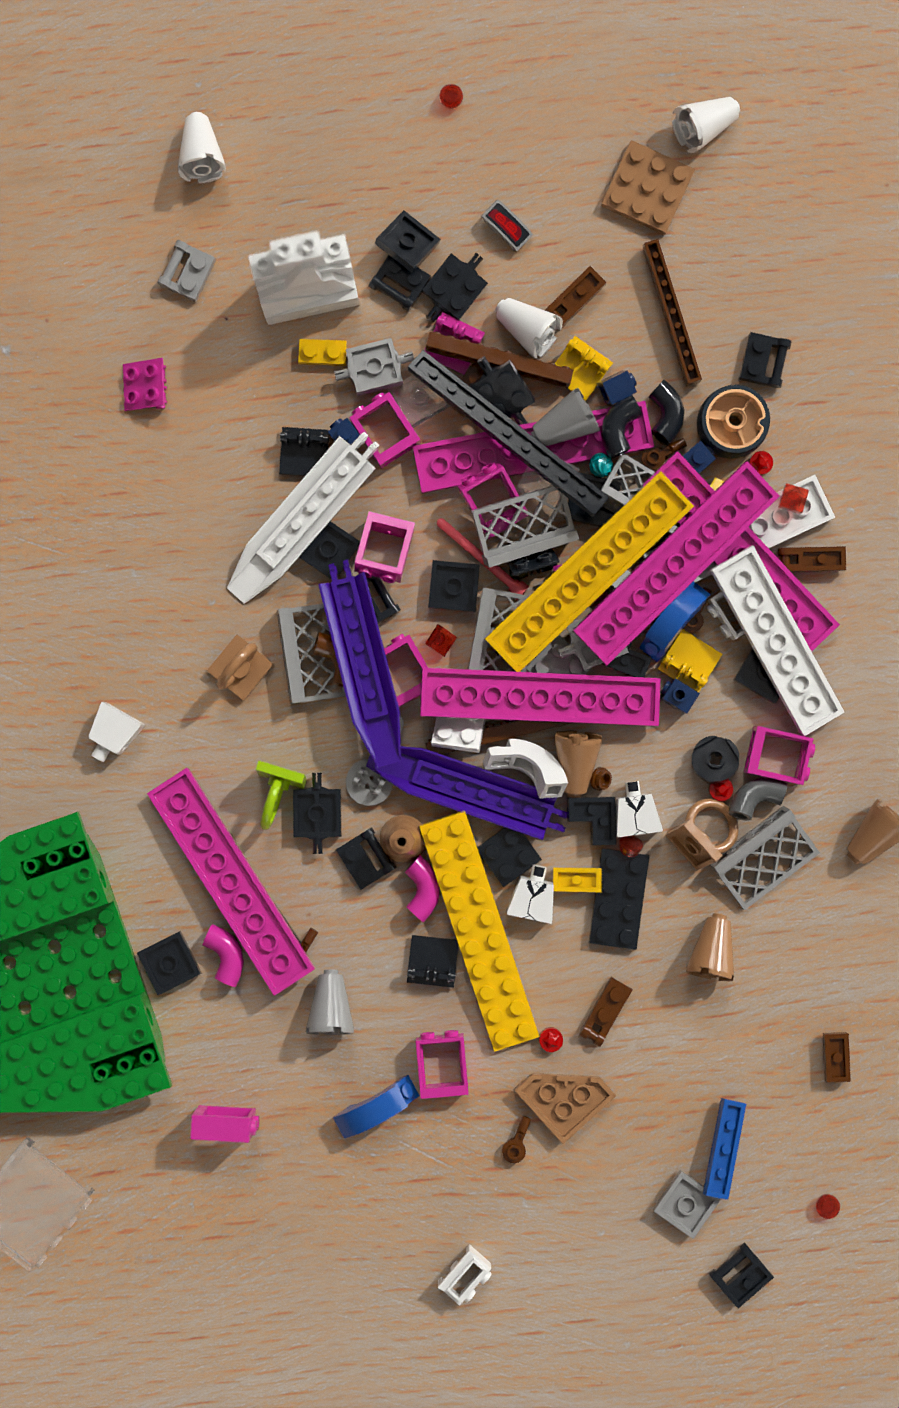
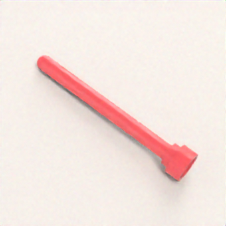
[437,518,529,601]

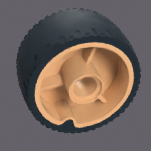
[697,385,770,459]

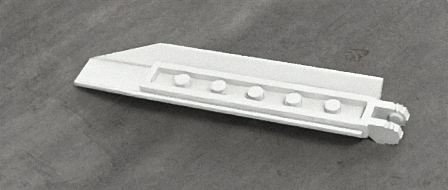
[227,432,379,604]

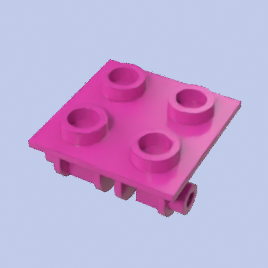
[424,313,485,375]
[123,358,167,411]

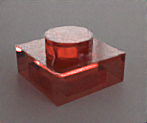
[778,483,809,514]
[425,624,457,657]

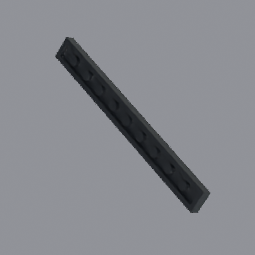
[407,350,609,517]

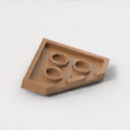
[515,1073,616,1144]

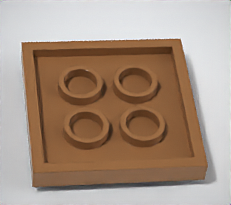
[601,140,695,235]

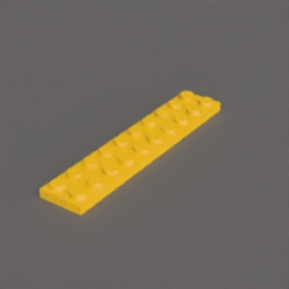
[485,471,694,672]
[419,810,540,1052]

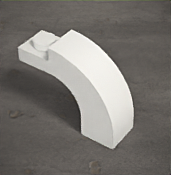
[483,739,568,798]

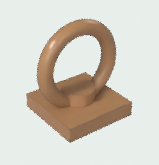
[207,634,274,701]
[665,799,739,870]

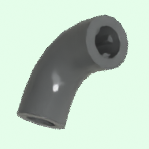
[728,778,788,821]

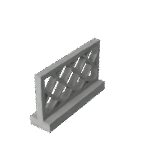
[601,454,678,542]
[471,486,579,568]
[468,588,529,672]
[277,604,346,705]
[710,806,820,910]

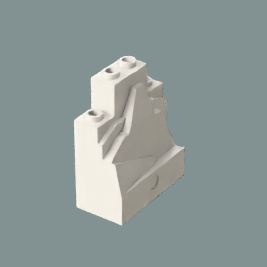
[249,231,360,325]

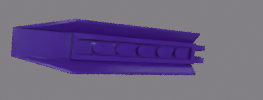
[318,560,401,768]
[366,746,567,840]

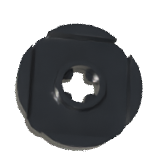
[692,736,739,784]

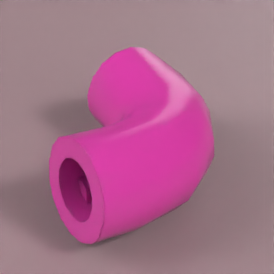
[404,855,440,923]
[202,924,244,987]

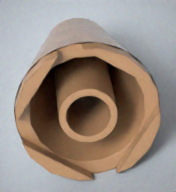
[554,730,602,798]
[847,798,899,865]
[380,815,426,863]
[686,913,734,982]

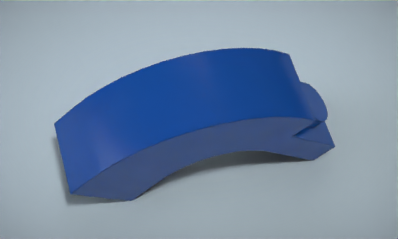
[639,581,711,662]
[333,1075,420,1138]

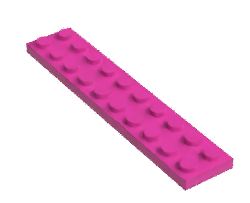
[413,401,654,494]
[642,451,840,652]
[572,461,780,665]
[420,668,660,726]
[147,768,316,996]

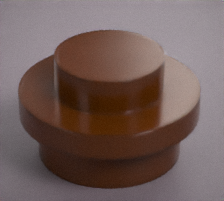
[590,767,612,791]

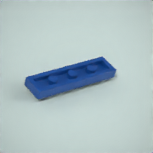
[703,1098,746,1200]

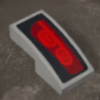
[481,199,533,251]

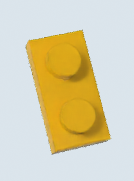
[298,339,347,366]
[553,867,602,893]

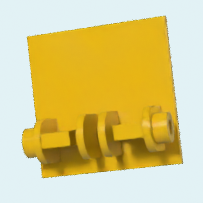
[555,336,613,401]
[658,629,723,693]

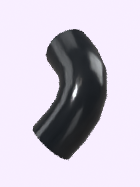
[648,380,685,446]
[601,395,642,459]

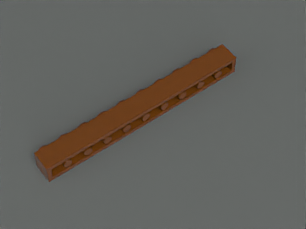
[643,239,702,387]
[425,332,574,389]
[425,720,572,754]

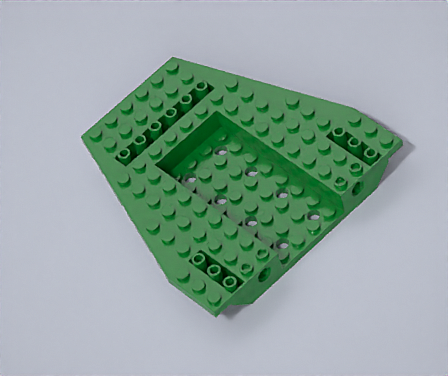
[0,812,173,1113]

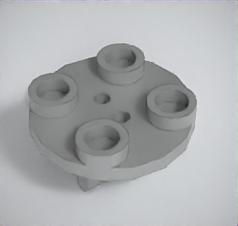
[346,759,393,806]

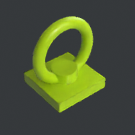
[256,760,307,830]

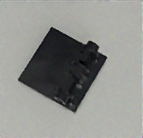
[279,427,329,476]
[507,548,560,579]
[407,935,459,988]

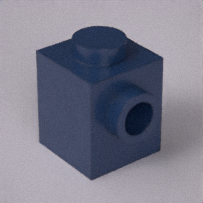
[597,370,637,405]
[328,418,360,445]
[683,441,716,474]
[660,678,700,714]

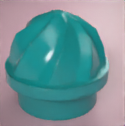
[589,453,613,478]

